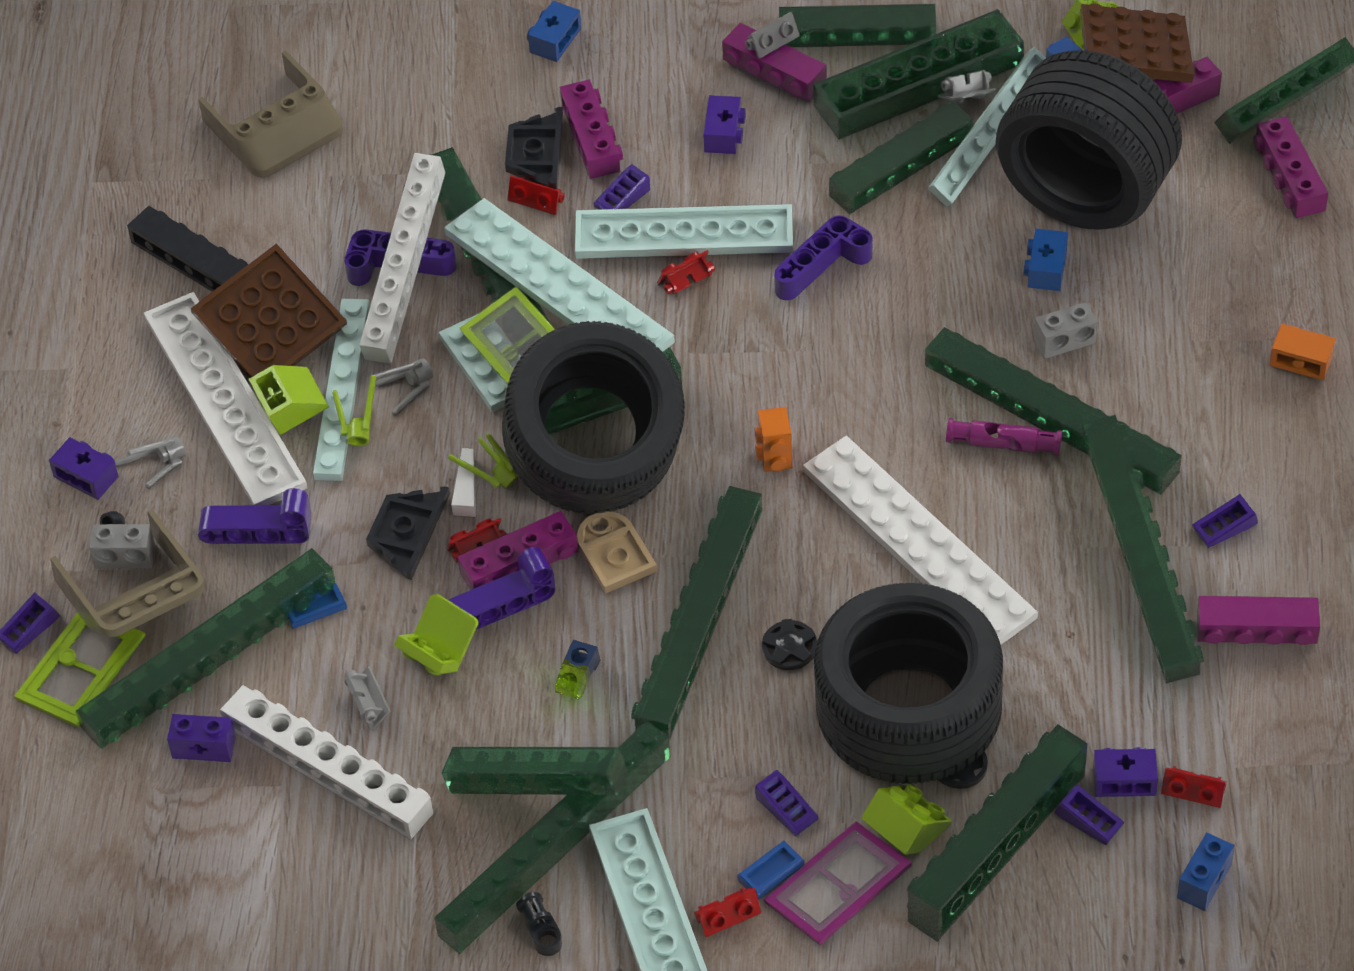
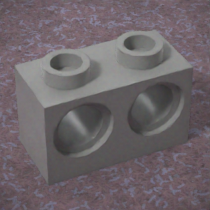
[1034,302,1098,359]
[89,524,155,568]

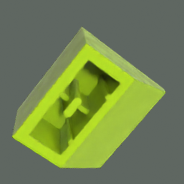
[249,365,329,435]
[861,784,952,855]

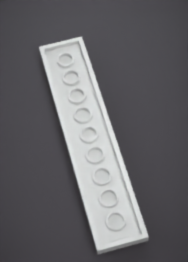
[144,292,308,505]
[803,435,1038,645]

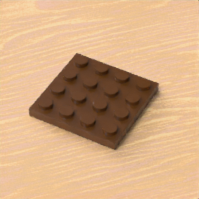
[1080,4,1194,83]
[191,243,347,378]

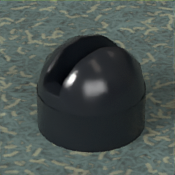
[100,511,125,525]

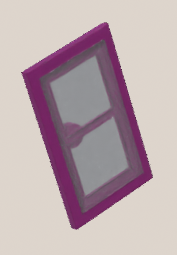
[764,821,912,946]

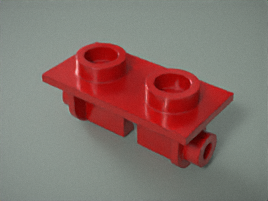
[507,176,565,215]
[657,250,715,295]
[446,518,507,563]
[1161,766,1227,808]
[694,887,761,937]

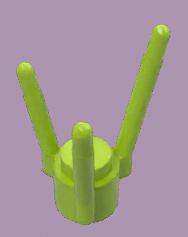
[332,375,376,446]
[448,433,518,489]

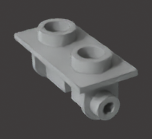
[745,12,800,58]
[938,70,997,104]
[344,666,391,731]

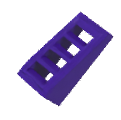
[594,164,651,210]
[1192,494,1258,548]
[0,592,60,654]
[755,770,818,837]
[1054,784,1125,845]

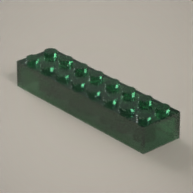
[813,9,1025,140]
[907,724,1088,942]

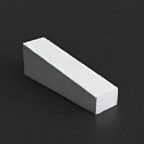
[451,448,476,517]

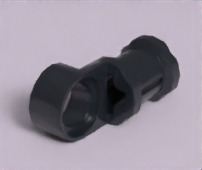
[516,892,562,956]

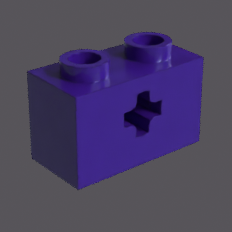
[703,95,746,154]
[49,437,119,500]
[167,714,236,762]
[1093,747,1158,797]

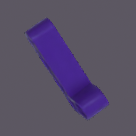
[774,215,873,300]
[344,229,457,286]
[198,488,312,544]
[449,547,556,630]

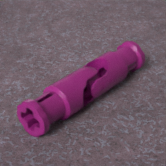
[946,418,1062,455]

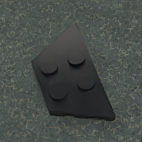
[505,107,563,189]
[366,486,450,580]

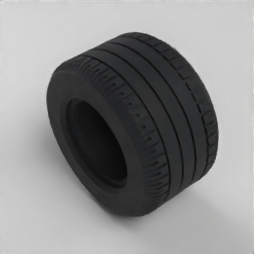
[996,50,1182,230]
[502,321,685,514]
[814,582,1003,784]

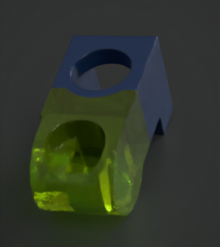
[555,639,601,700]

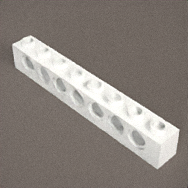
[359,153,445,364]
[220,685,433,839]

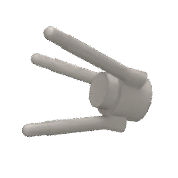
[375,358,433,415]
[115,435,186,488]

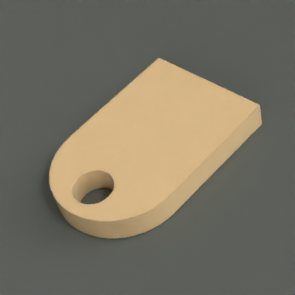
[577,511,657,594]

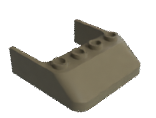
[198,50,343,177]
[50,509,205,637]

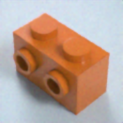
[1269,323,1336,381]
[754,407,793,472]

